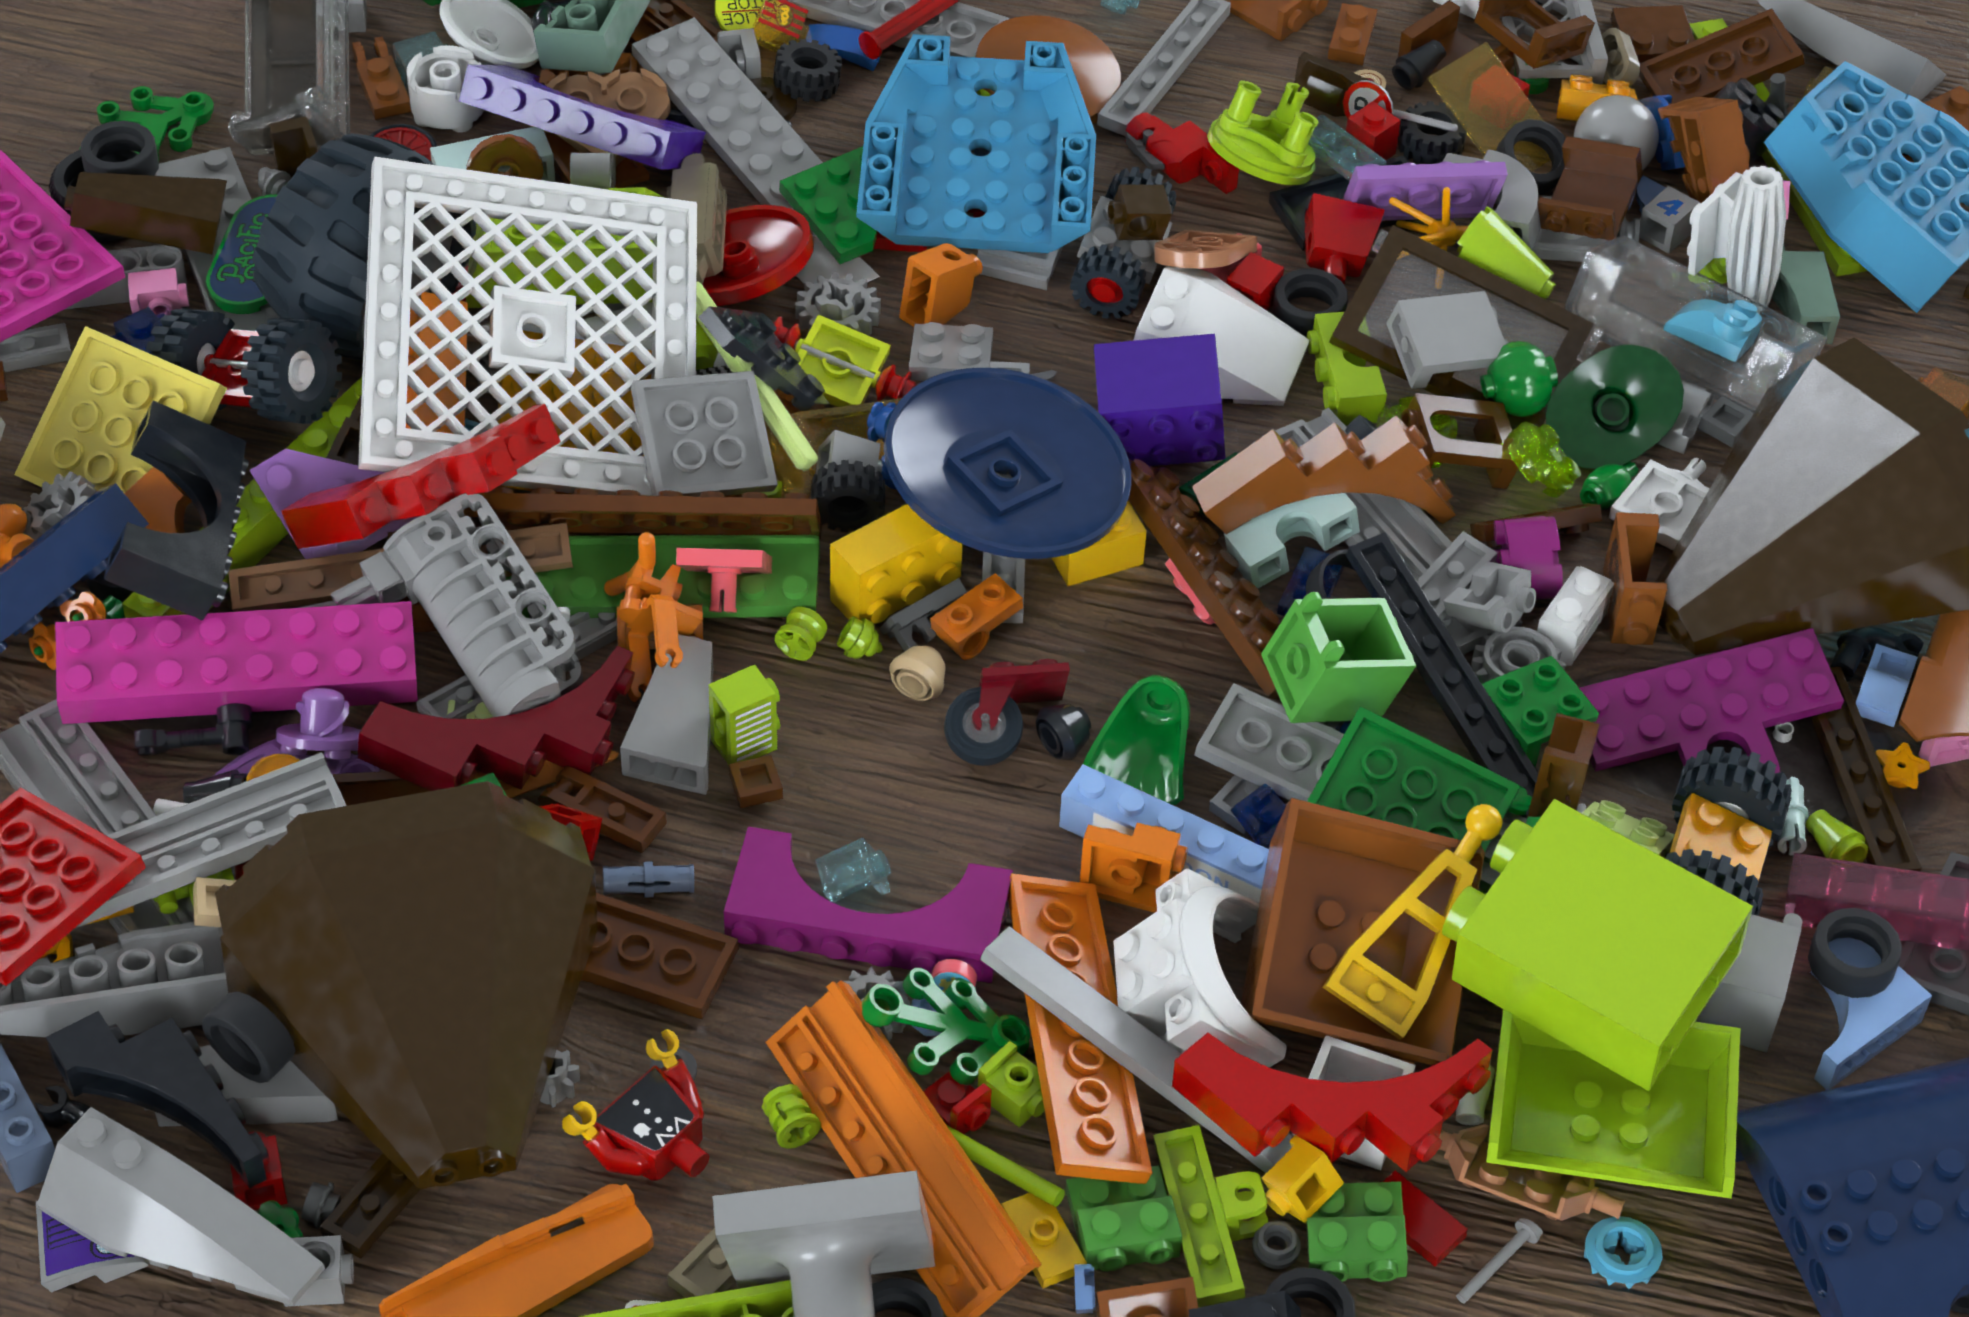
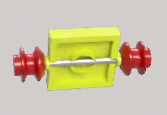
[773,315,916,415]

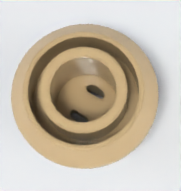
[889,645,946,701]

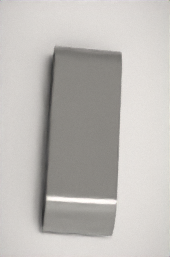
[570,153,616,189]

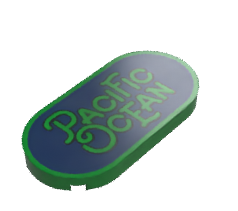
[206,194,278,314]

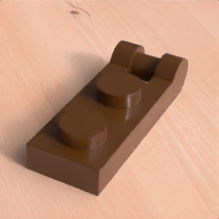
[538,766,667,853]

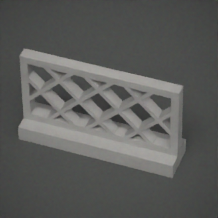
[1502,0,1608,84]

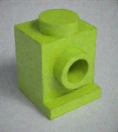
[978,1041,1045,1128]

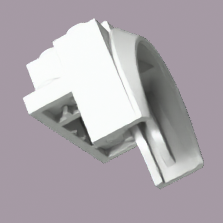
[1113,868,1287,1068]

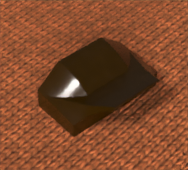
[1294,52,1369,117]

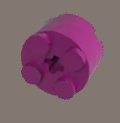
[1494,516,1563,600]

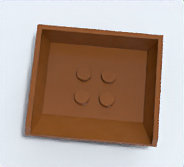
[1241,798,1485,1065]

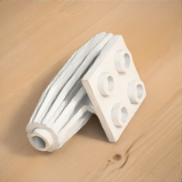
[1687,166,1786,313]

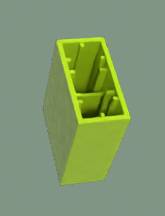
[1442,799,1753,1091]

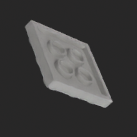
[631,371,778,497]

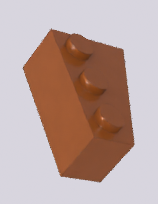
[1658,97,1750,203]

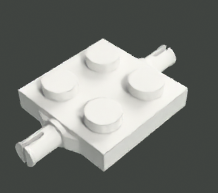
[1609,458,1710,551]

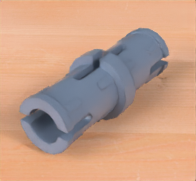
[603,861,695,898]

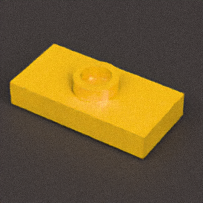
[1001,1193,1087,1289]

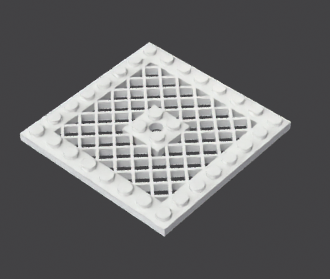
[358,157,697,496]

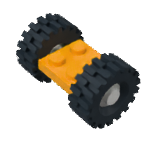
[1666,747,1792,916]

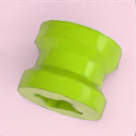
[775,607,827,661]

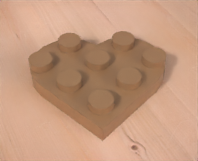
[547,68,671,166]

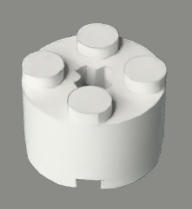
[407,45,484,132]

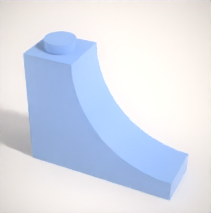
[1810,938,1932,1090]

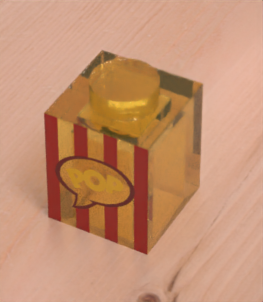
[752,0,809,53]

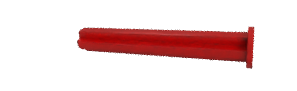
[858,0,960,59]

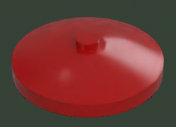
[702,205,814,306]

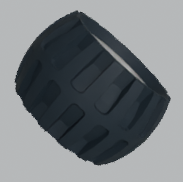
[252,133,476,361]

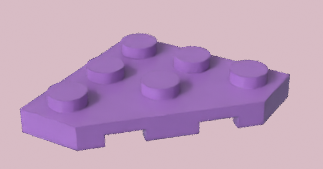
[249,449,419,559]

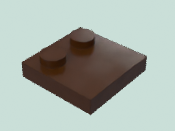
[1610,5,1695,64]

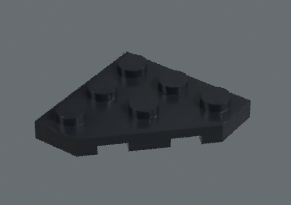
[698,306,830,415]

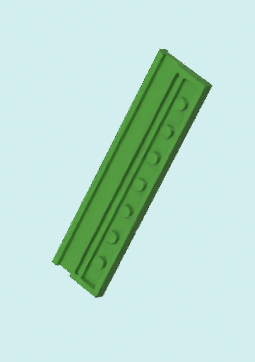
[506,535,820,618]

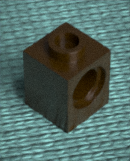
[1108,185,1172,240]

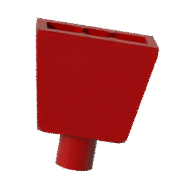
[1305,193,1385,284]

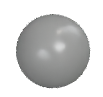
[1574,95,1659,170]

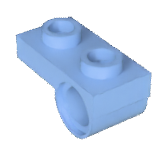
[1856,644,1918,727]

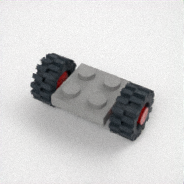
[1070,167,1177,319]

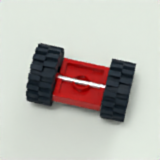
[146,308,342,424]

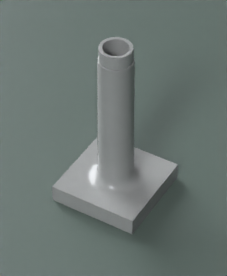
[712,1170,935,1317]

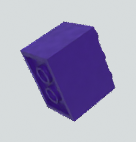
[1094,333,1226,466]

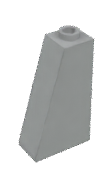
[620,634,713,795]
[144,1045,338,1127]

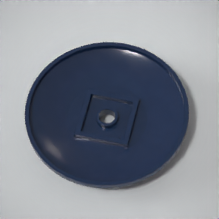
[884,368,1131,559]

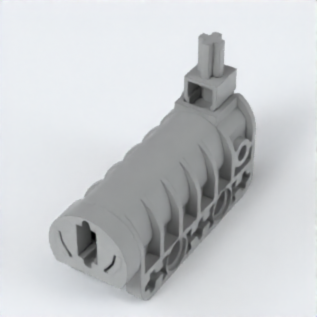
[331,493,583,717]

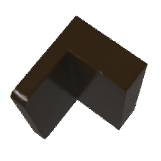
[269,116,318,178]

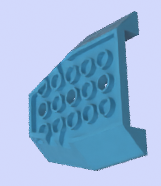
[856,34,1096,253]
[1764,61,1969,313]

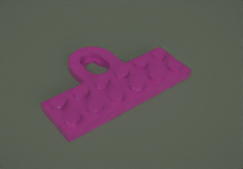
[1579,628,1844,773]

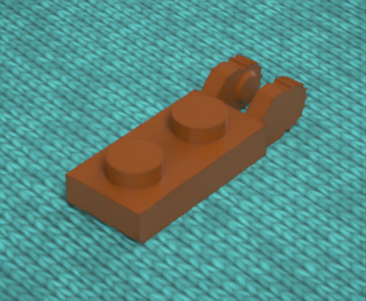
[351,36,412,120]

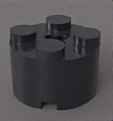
[1714,78,1785,167]

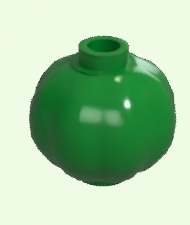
[1480,341,1558,417]

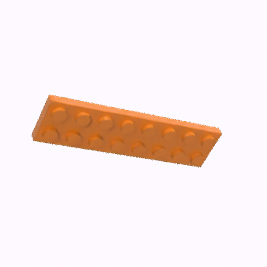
[1008,873,1153,1184]

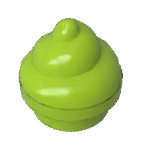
[837,616,883,659]

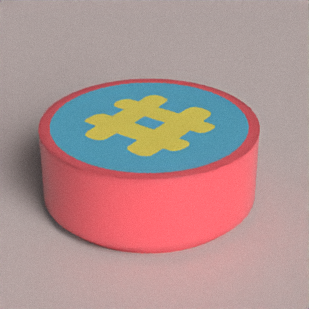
[931,959,977,996]

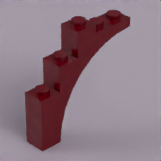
[357,645,635,791]

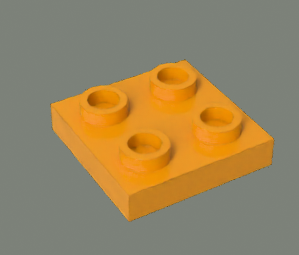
[1556,74,1637,121]

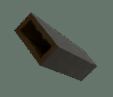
[64,172,227,255]

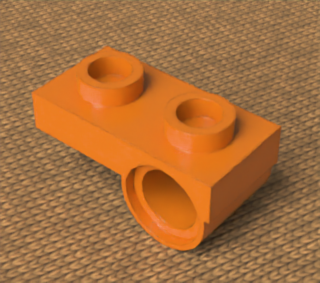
[930,573,1023,660]

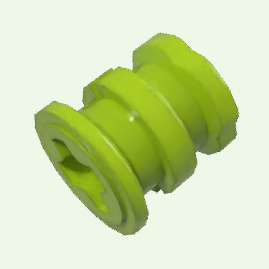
[761,1084,821,1149]

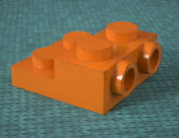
[1080,822,1188,913]

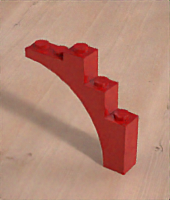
[281,403,561,549]
[1172,1032,1493,1172]

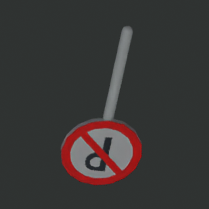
[1343,80,1458,132]

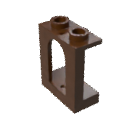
[1474,0,1595,69]
[1400,393,1523,489]
[1527,713,1600,818]

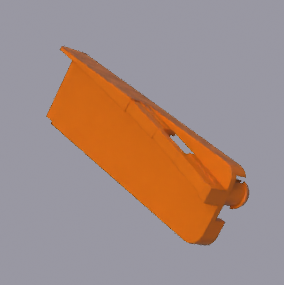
[378,1184,654,1317]

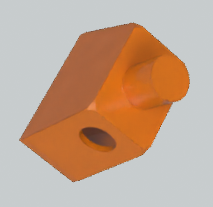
[899,243,983,327]

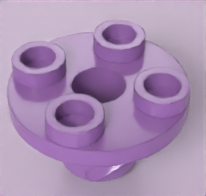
[276,688,361,759]

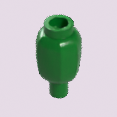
[1580,462,1638,510]

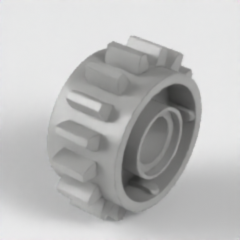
[1471,626,1566,684]

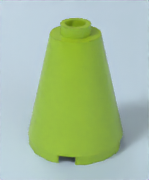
[1445,206,1556,300]

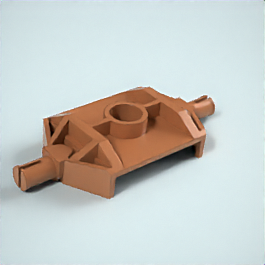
[1439,1124,1626,1221]

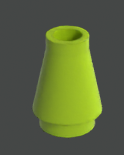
[1805,809,1868,871]

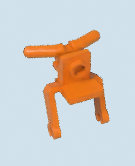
[604,532,703,702]

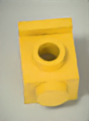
[1261,1135,1344,1223]

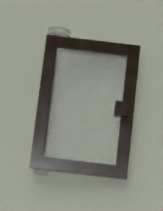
[1329,225,1605,443]

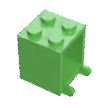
[1261,592,1416,723]

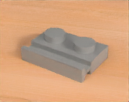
[977,246,1063,291]

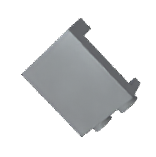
[1386,291,1509,389]

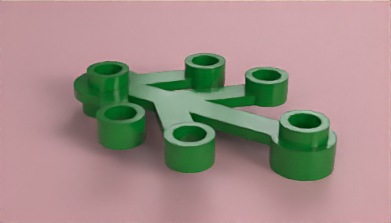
[79,86,214,161]
[861,968,1030,1085]

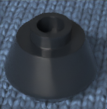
[1035,703,1091,760]

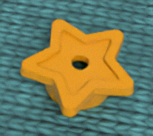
[1875,742,1930,789]

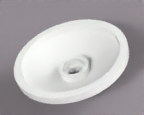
[440,0,539,69]

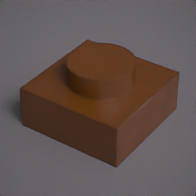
[729,755,783,808]

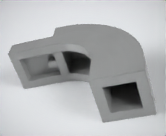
[1443,149,1540,249]

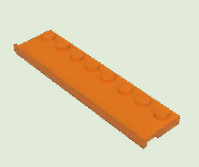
[765,980,1042,1317]

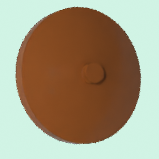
[975,15,1121,125]

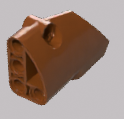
[1899,610,1969,742]

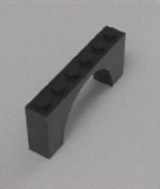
[104,400,249,620]

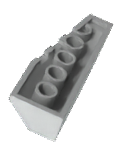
[37,1107,325,1306]

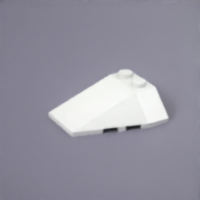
[1133,266,1310,406]

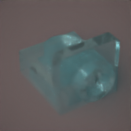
[815,837,891,903]

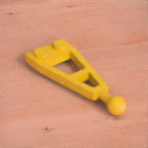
[1322,804,1502,1040]

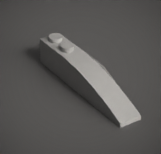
[1757,0,1946,101]
[0,922,228,1037]

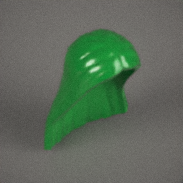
[1082,675,1190,805]

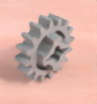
[795,272,881,335]
[23,472,97,540]

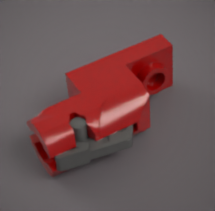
[1125,112,1239,194]

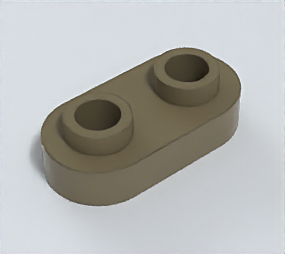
[1601,28,1640,87]

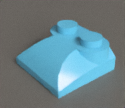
[1663,299,1762,362]

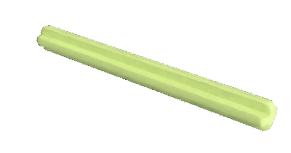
[696,282,818,471]

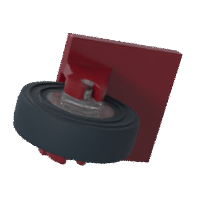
[944,659,1070,766]

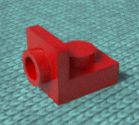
[923,1071,992,1134]

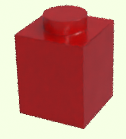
[1343,102,1401,165]
[1226,252,1284,311]

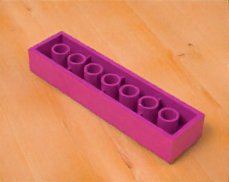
[55,601,418,724]

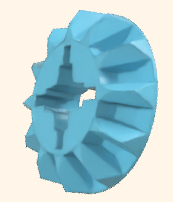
[1584,1216,1662,1289]

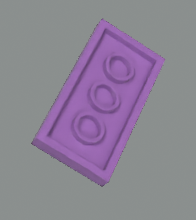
[1343,160,1508,221]

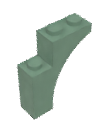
[1771,243,1840,344]

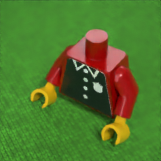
[562,1029,710,1181]

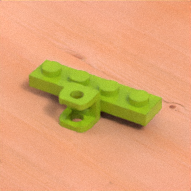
[1153,1125,1268,1308]

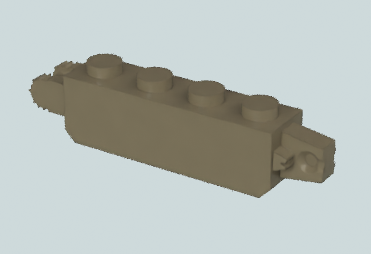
[667,153,727,284]

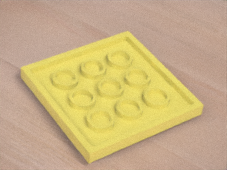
[14,326,227,493]

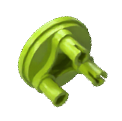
[1207,81,1319,185]

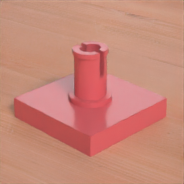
[676,548,772,613]

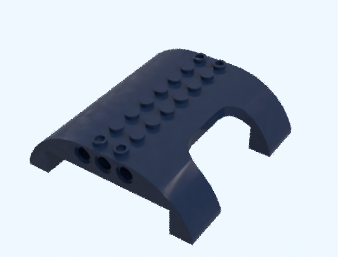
[1735,1057,1969,1317]

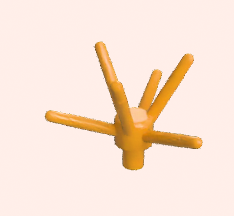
[1389,187,1468,291]

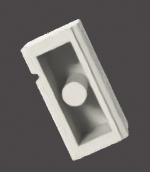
[1537,566,1615,666]

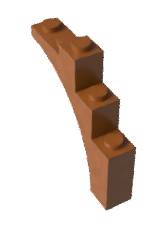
[1192,415,1456,534]

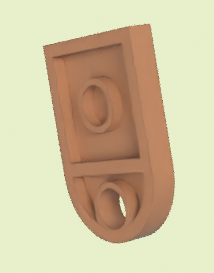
[1154,230,1257,268]

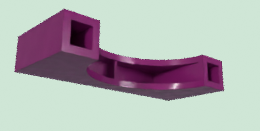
[723,826,1013,983]

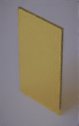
[1428,42,1551,172]

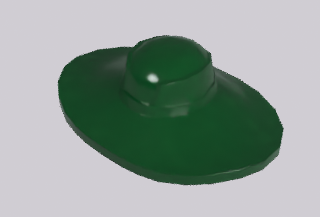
[1545,344,1684,470]

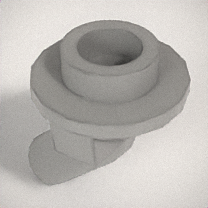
[258,167,291,196]

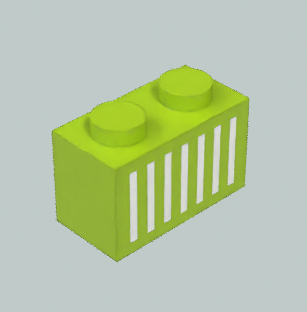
[708,664,781,765]

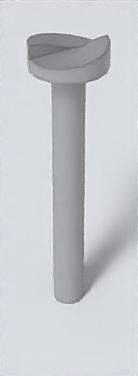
[1456,1218,1543,1304]

